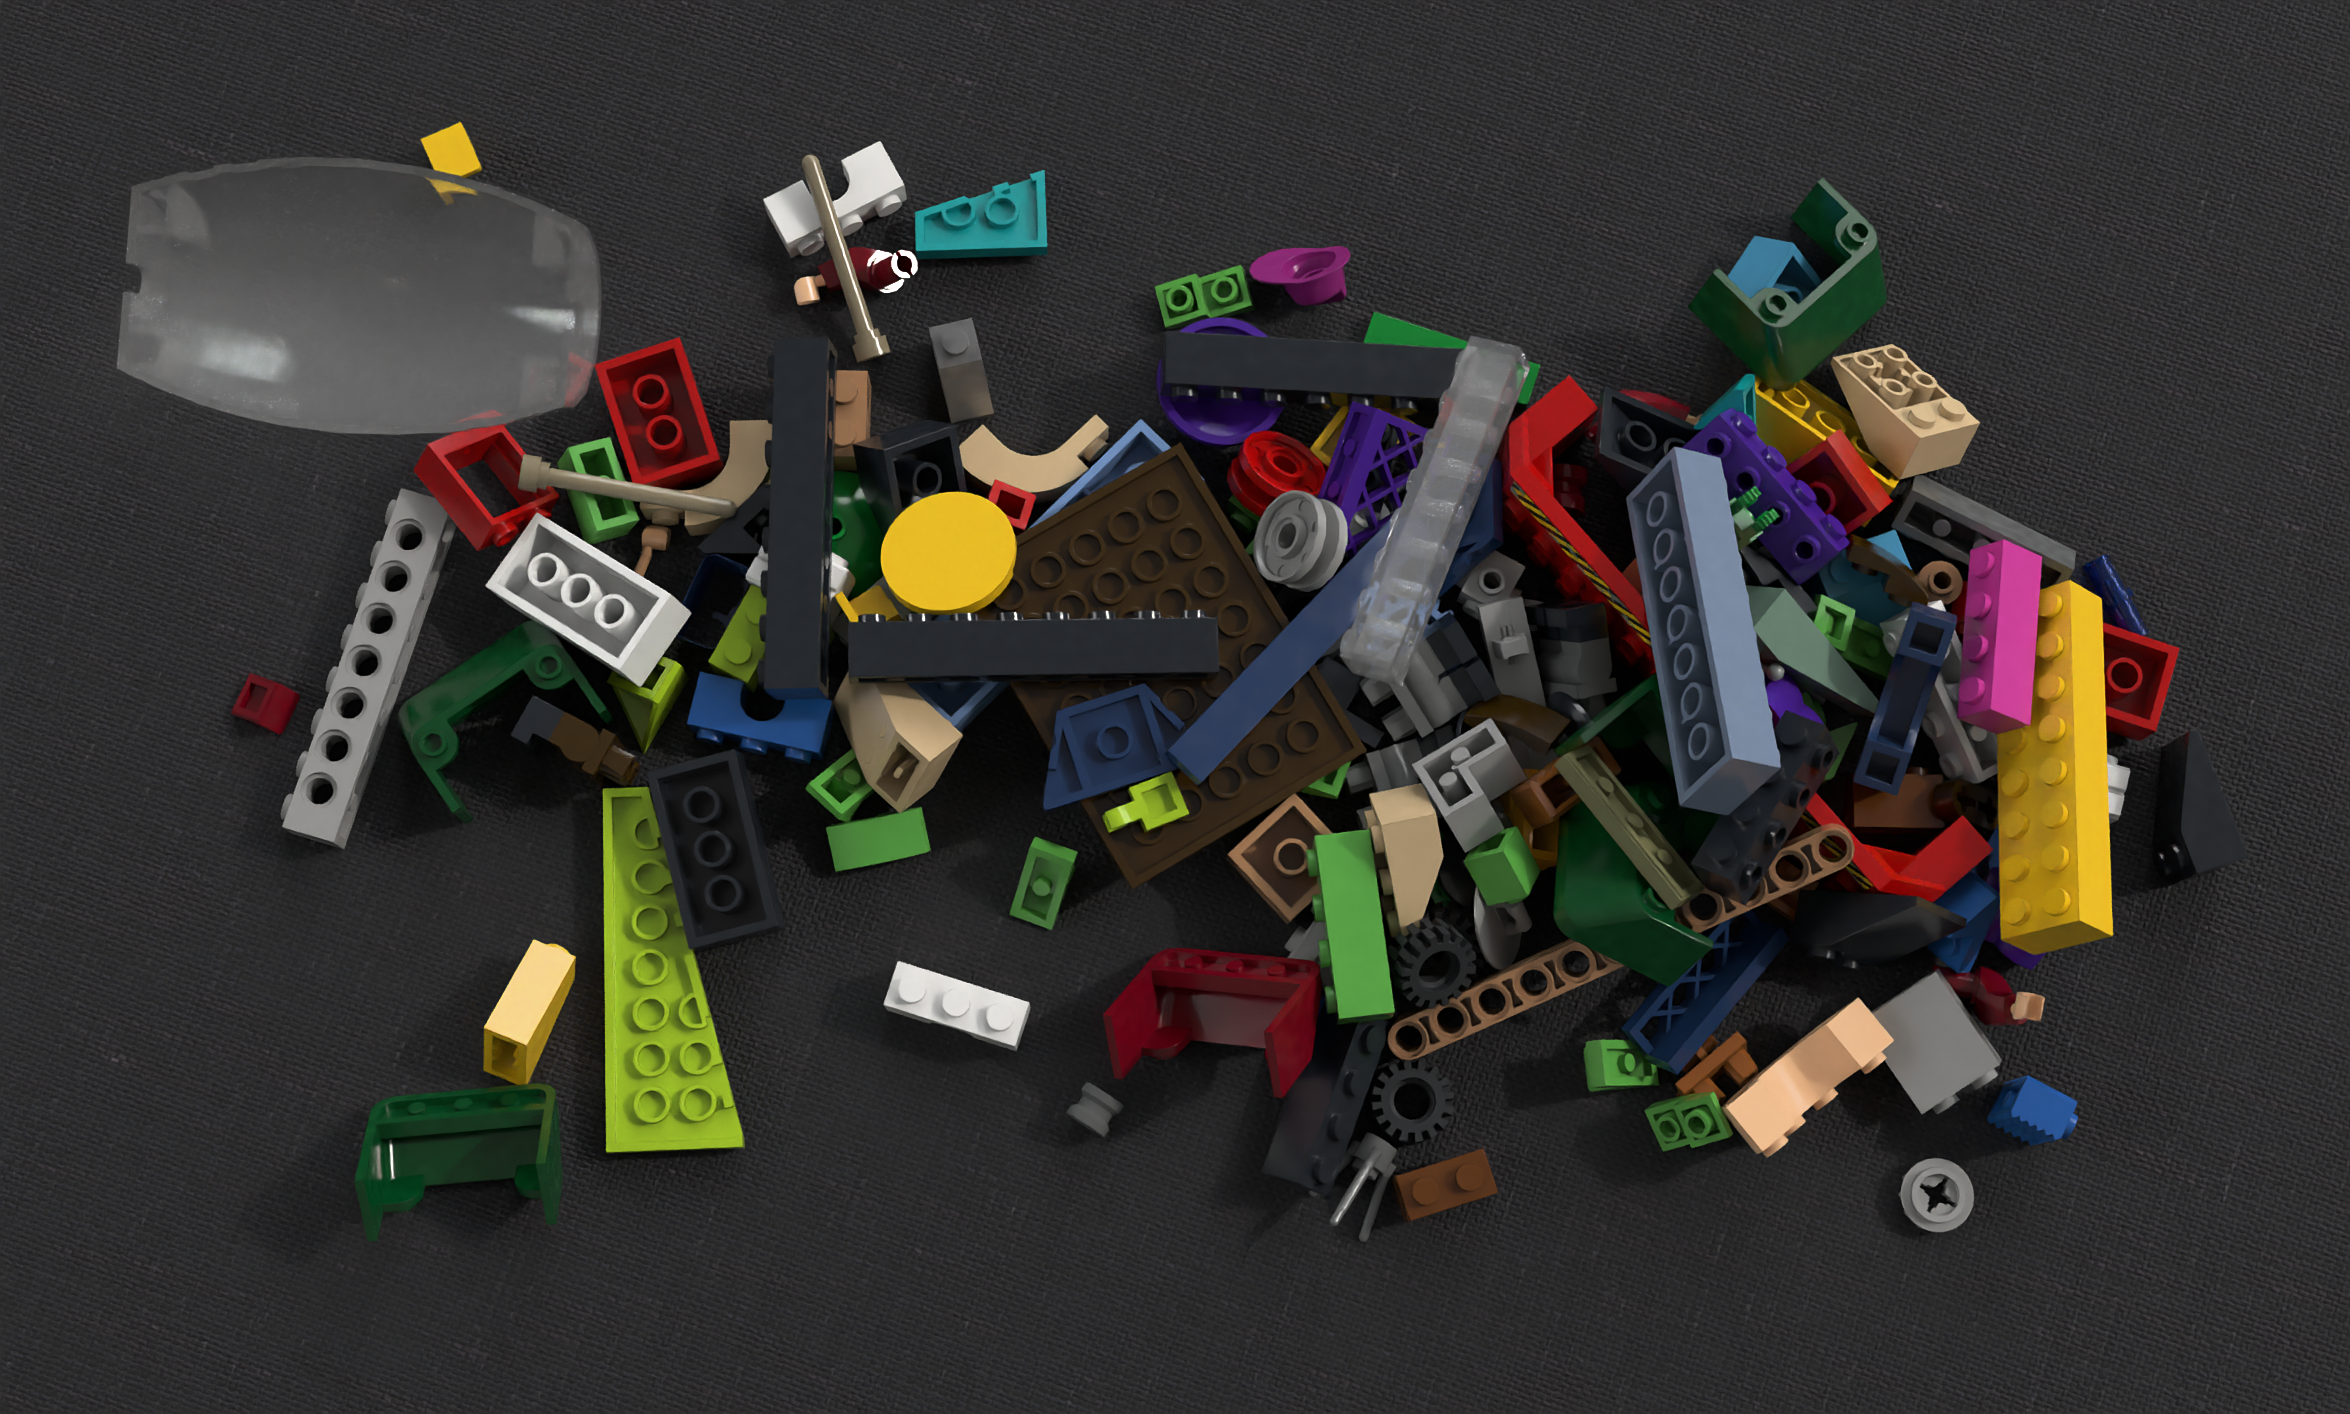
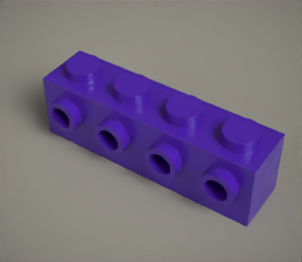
[1682,408,1851,586]

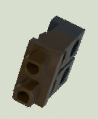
[511,695,641,788]

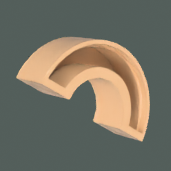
[1721,997,1894,1158]

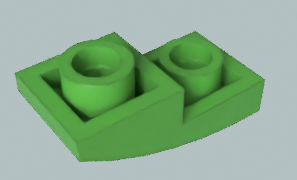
[1155,265,1255,329]
[826,807,931,871]
[1644,1092,1733,1152]

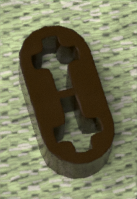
[1933,779,1999,832]

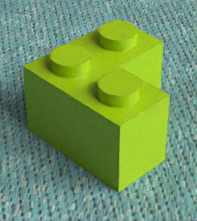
[708,584,835,693]

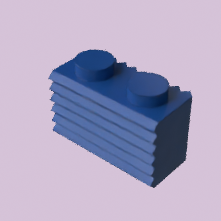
[1987,1075,2078,1146]

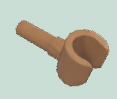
[634,525,671,577]

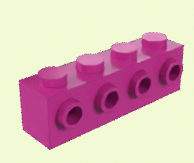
[1957,539,2042,734]

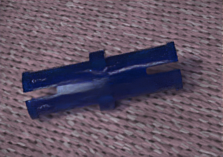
[2082,554,2150,636]

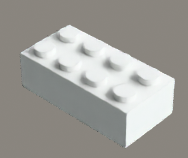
[486,513,691,687]

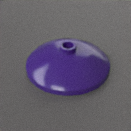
[1156,317,1284,447]

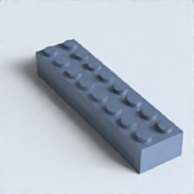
[1626,446,1781,815]

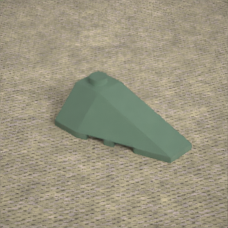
[1745,585,1879,717]

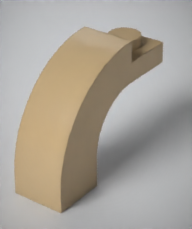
[959,415,1108,504]
[640,420,772,536]

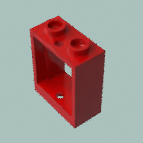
[413,416,560,551]

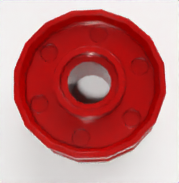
[1227,430,1326,517]

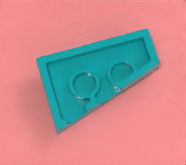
[915,170,1048,259]

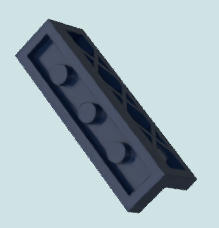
[1621,909,1790,1075]

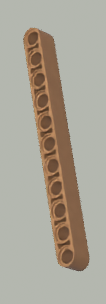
[1388,823,1855,1060]

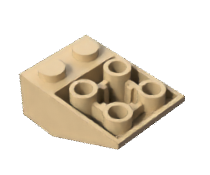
[1830,344,1980,480]
[833,671,963,814]
[1364,783,1444,938]

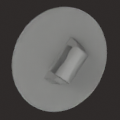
[1474,885,1533,970]

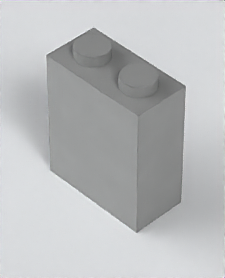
[1871,968,2002,1114]

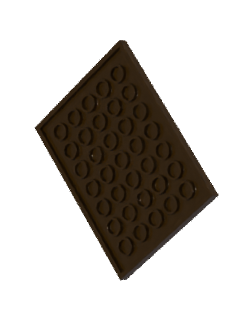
[973,442,1367,890]

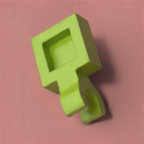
[1102,771,1189,833]

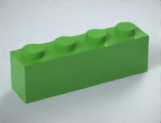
[1306,829,1395,1025]

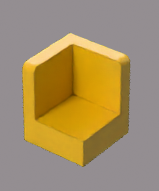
[420,122,482,198]
[834,585,903,622]

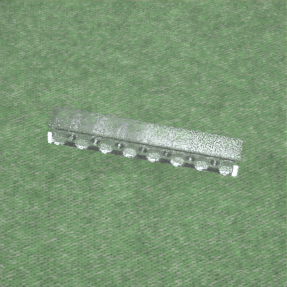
[1340,336,1530,687]

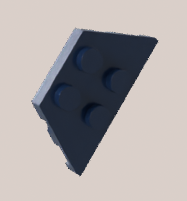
[1417,441,1503,603]
[1042,683,1188,813]

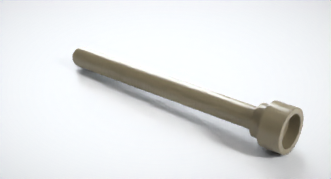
[802,155,891,363]
[518,454,737,518]

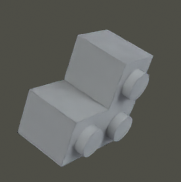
[1412,718,1527,853]

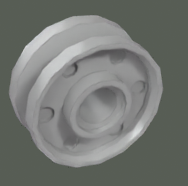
[1254,490,1348,592]

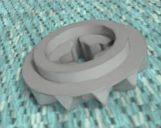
[1898,1158,1974,1233]

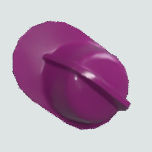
[1249,246,1351,306]

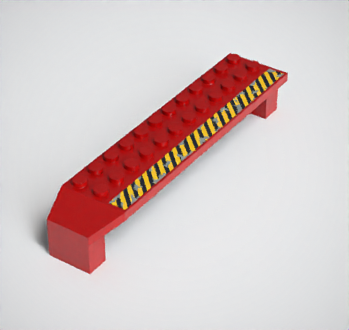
[1498,375,1994,903]

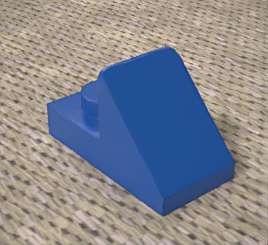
[1927,871,2000,974]

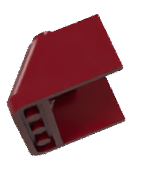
[1103,948,1323,1098]

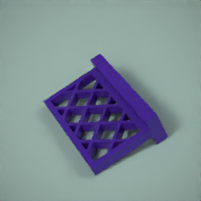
[1317,401,1451,603]

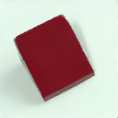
[231,673,300,734]

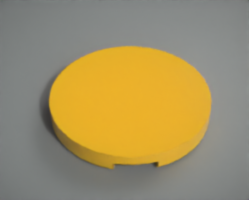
[881,492,1017,615]

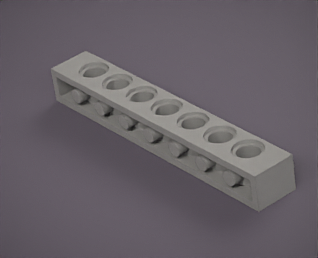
[281,488,457,849]

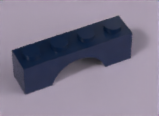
[1853,602,1957,796]

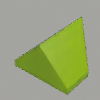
[606,656,689,754]

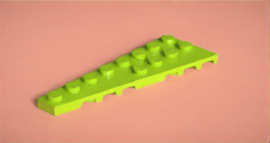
[603,787,745,1154]

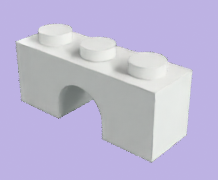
[763,141,907,258]
[883,961,1030,1051]

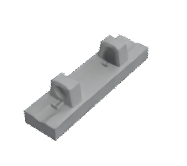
[1475,595,1558,770]

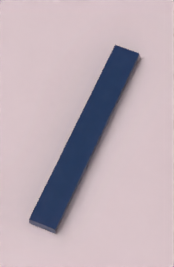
[1165,506,1435,786]

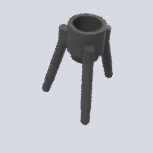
[1309,1132,1397,1242]

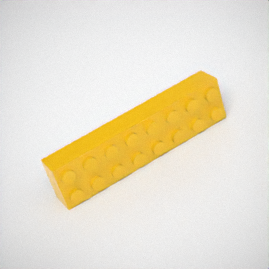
[1997,580,2113,955]

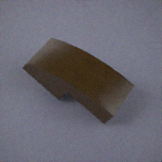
[1845,534,1930,608]
[1463,694,1571,756]

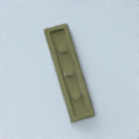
[1554,745,1705,910]

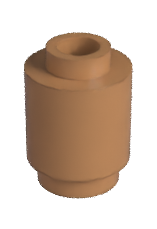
[1917,561,1963,608]

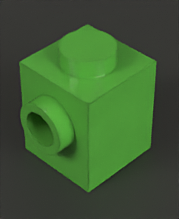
[1464,826,1541,906]

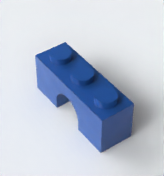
[687,672,835,764]

